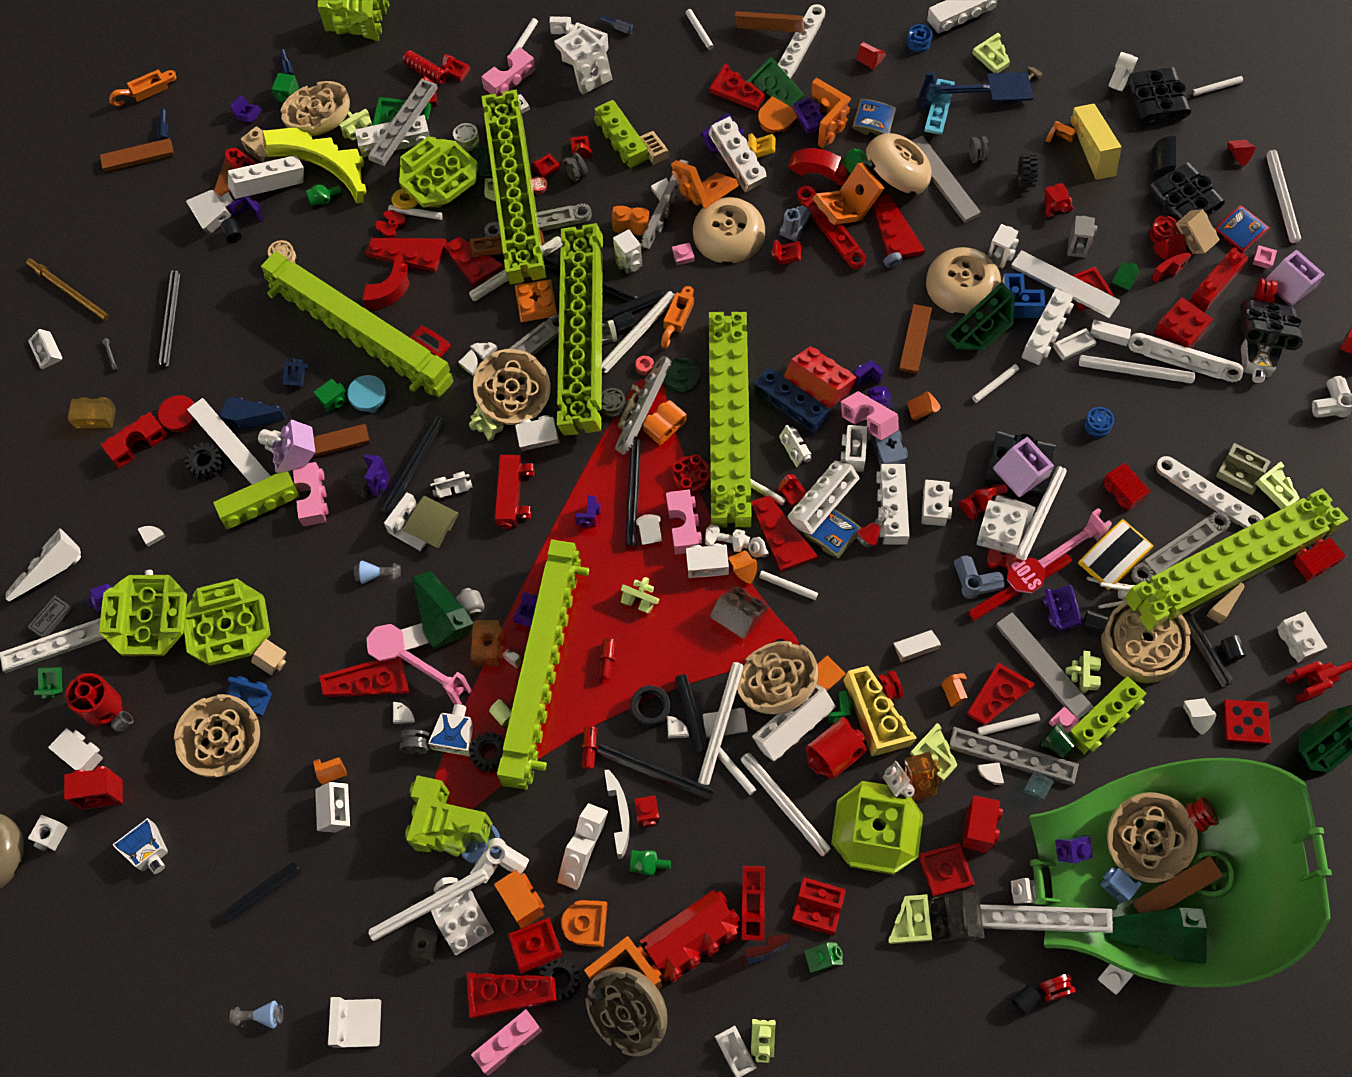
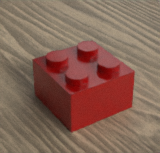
[1154,298,1213,348]
[64,766,123,810]
[961,795,1003,853]

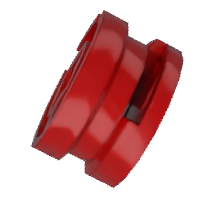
[1149,216,1179,243]
[1254,278,1278,303]
[876,670,904,701]
[1186,796,1219,832]
[1039,974,1076,1002]

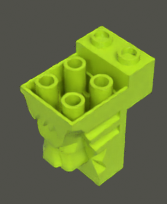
[318,0,389,41]
[405,775,493,857]

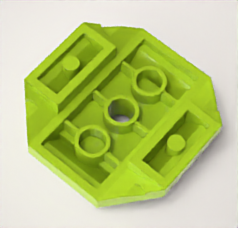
[399,136,478,208]
[99,575,187,656]
[184,579,271,666]
[831,781,923,875]

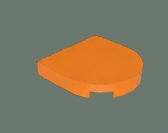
[758,96,798,133]
[561,900,607,948]

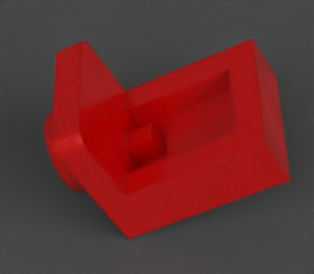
[771,240,801,265]

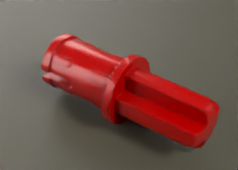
[598,638,616,680]
[581,726,598,770]

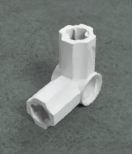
[1108,52,1138,91]
[1312,376,1352,418]
[470,838,529,883]

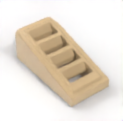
[639,131,669,165]
[1207,583,1245,624]

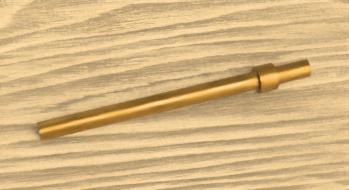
[26,258,109,321]

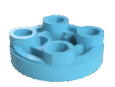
[347,375,387,413]

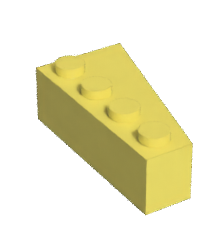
[1071,104,1122,180]
[843,666,916,757]

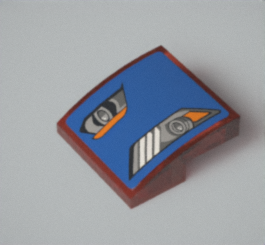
[745,934,790,964]

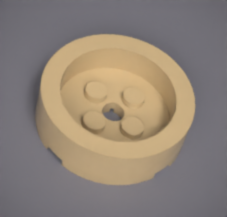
[1101,601,1191,683]

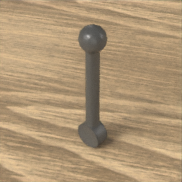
[102,338,118,371]

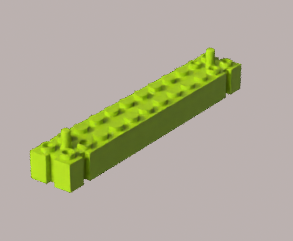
[482,89,546,285]
[557,223,603,436]
[261,251,454,398]
[709,312,751,528]
[1124,488,1348,632]
[497,540,589,790]

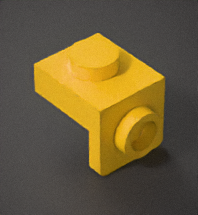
[747,134,775,158]

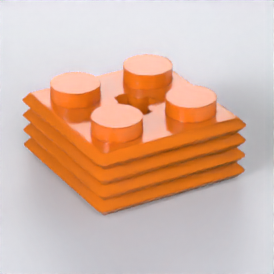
[515,279,557,322]

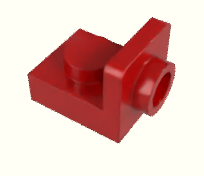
[635,795,660,828]

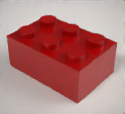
[784,346,857,408]

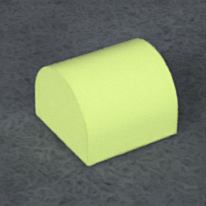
[489,700,511,727]

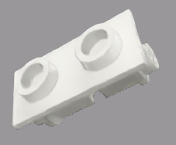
[779,425,812,467]
[430,472,473,498]
[883,761,915,797]

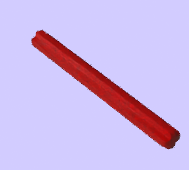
[968,553,1072,620]

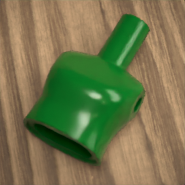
[306,185,342,206]
[630,850,671,876]

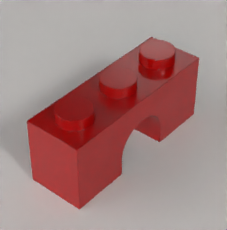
[101,412,168,469]

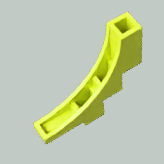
[263,127,366,203]

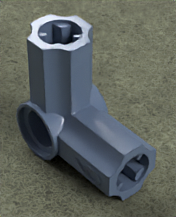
[779,206,811,242]
[954,555,1005,599]

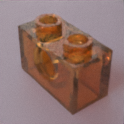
[471,620,504,666]
[905,752,940,801]

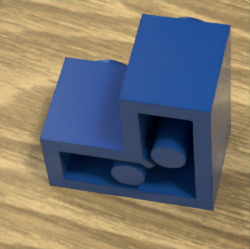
[1002,273,1045,318]

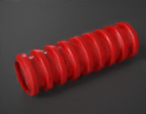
[403,50,447,85]

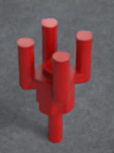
[1285,660,1352,703]

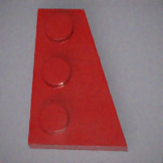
[710,63,765,111]
[444,237,504,287]
[967,662,1035,726]

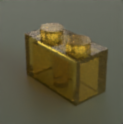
[68,397,116,428]

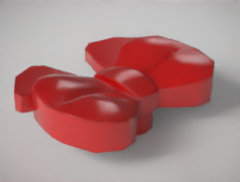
[376,210,406,238]
[986,549,1017,570]

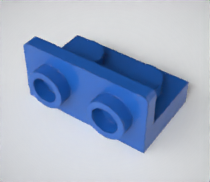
[226,676,272,716]

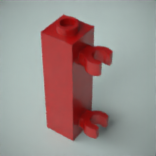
[1190,247,1248,312]
[495,455,535,529]

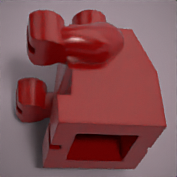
[1044,183,1074,218]

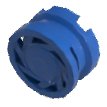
[907,24,932,53]
[1084,407,1115,438]

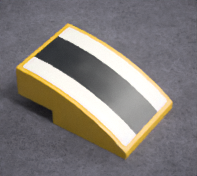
[1078,519,1154,591]

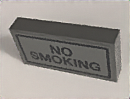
[28,596,72,638]

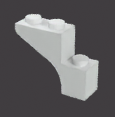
[557,803,608,890]

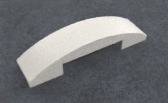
[604,770,630,859]

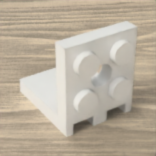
[554,26,613,94]

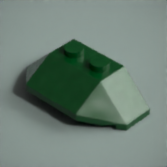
[945,282,1015,351]
[1299,705,1352,773]

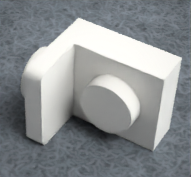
[550,17,574,35]

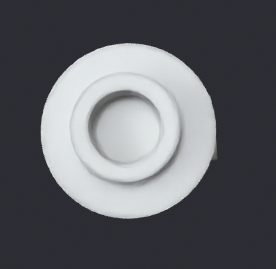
[748,537,769,558]

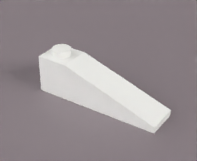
[6,528,81,601]

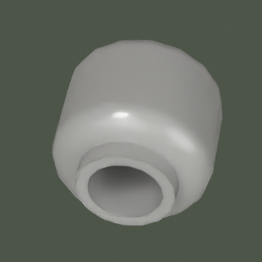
[456,588,485,620]

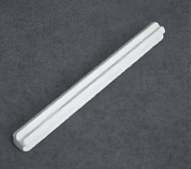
[1266,150,1301,243]
[469,236,563,301]
[602,291,675,373]
[1079,355,1195,383]
[1016,466,1067,560]
[698,662,743,785]
[741,753,831,856]
[368,869,488,941]

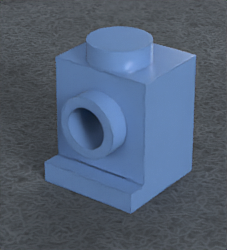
[1100,867,1142,903]

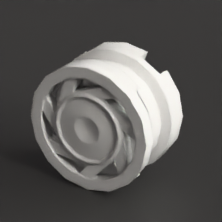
[453,123,480,152]

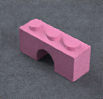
[481,47,536,97]
[841,391,899,440]
[293,462,329,527]
[666,489,702,555]
[471,1010,542,1076]

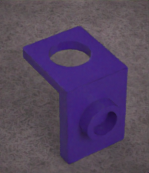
[228,196,264,221]

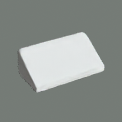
[1090,320,1131,346]
[28,329,63,369]
[401,623,428,650]
[893,630,941,662]
[703,708,748,739]

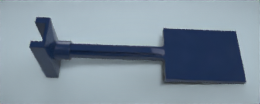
[919,72,1034,109]

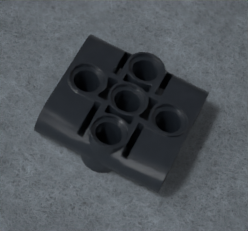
[1127,67,1191,125]
[1148,162,1225,222]
[1240,300,1303,350]
[985,430,1056,495]

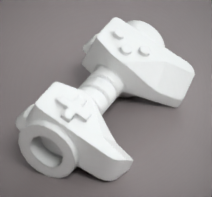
[704,524,750,552]

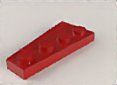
[872,194,925,258]
[366,238,447,272]
[751,495,818,573]
[319,657,410,697]
[466,972,557,1019]

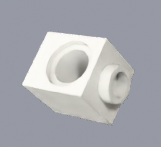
[28,815,68,851]

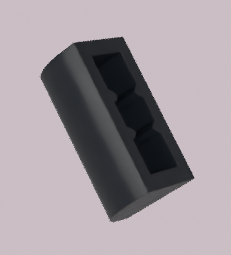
[1152,136,1177,178]

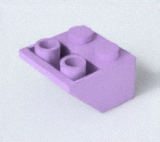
[1266,250,1325,307]
[272,420,315,473]
[993,437,1054,497]

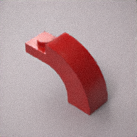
[788,148,850,186]
[362,255,410,310]
[742,866,765,941]

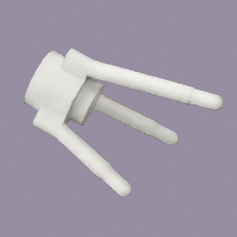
[258,429,281,453]
[1087,577,1135,609]

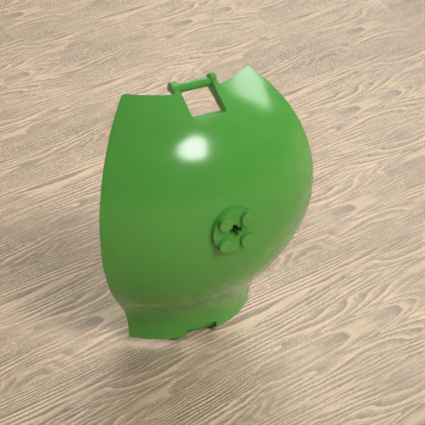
[1029,758,1332,988]

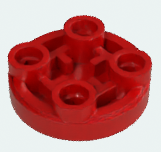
[158,395,196,433]
[672,454,711,494]

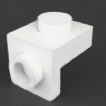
[1011,878,1036,904]
[1098,964,1133,995]

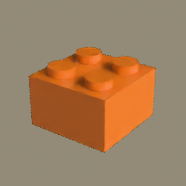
[494,869,545,928]

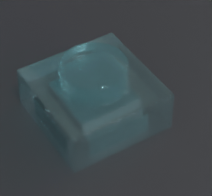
[1023,770,1054,801]

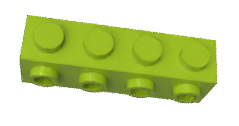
[594,100,649,168]
[213,471,300,530]
[1068,676,1147,754]

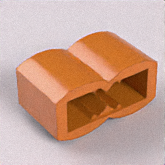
[611,206,650,236]
[643,400,687,445]

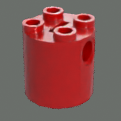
[65,673,123,727]
[806,717,868,780]

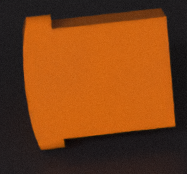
[1045,121,1076,143]
[907,391,940,421]
[728,550,757,584]
[941,673,968,707]
[313,757,347,785]

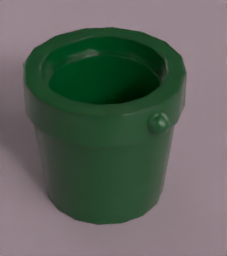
[1040,723,1076,758]

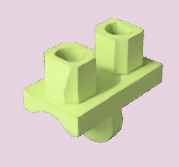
[339,109,373,141]
[469,403,504,441]
[621,577,660,613]
[1066,651,1101,694]
[751,1019,775,1063]

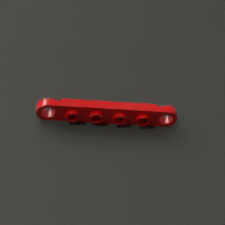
[797,186,866,269]

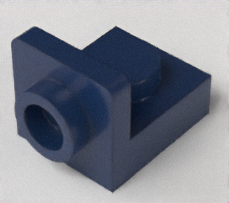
[283,359,308,386]

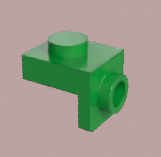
[1112,261,1140,291]
[34,667,62,698]
[828,691,853,724]
[804,942,843,973]

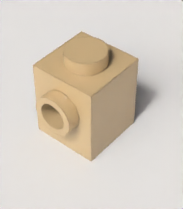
[251,639,286,676]

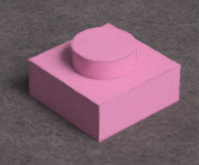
[672,243,695,266]
[1252,245,1277,269]
[1049,707,1080,733]

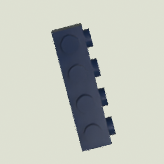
[754,367,830,434]

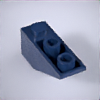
[220,396,286,429]

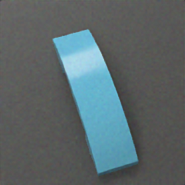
[924,79,955,135]

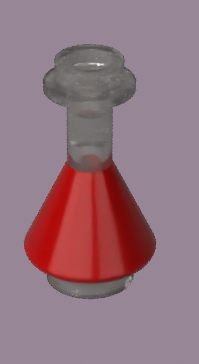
[857,505,895,548]

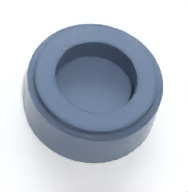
[883,252,903,269]

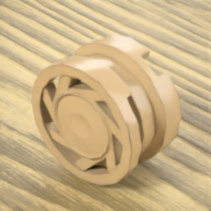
[268,240,297,263]

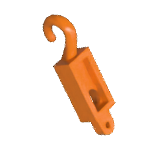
[109,69,177,106]
[661,286,694,349]

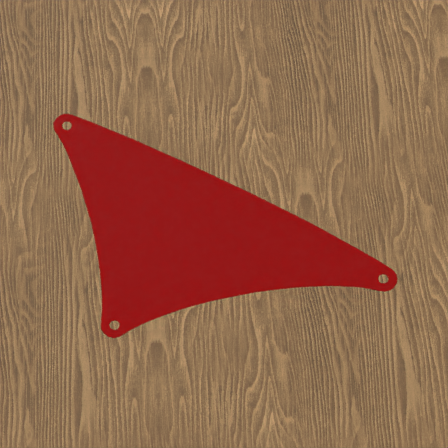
[434,379,799,810]

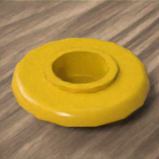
[391,188,418,210]

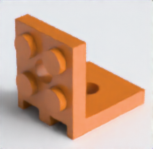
[811,78,851,149]
[671,160,739,209]
[813,163,884,225]
[584,936,663,990]

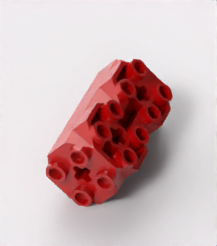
[640,890,740,983]

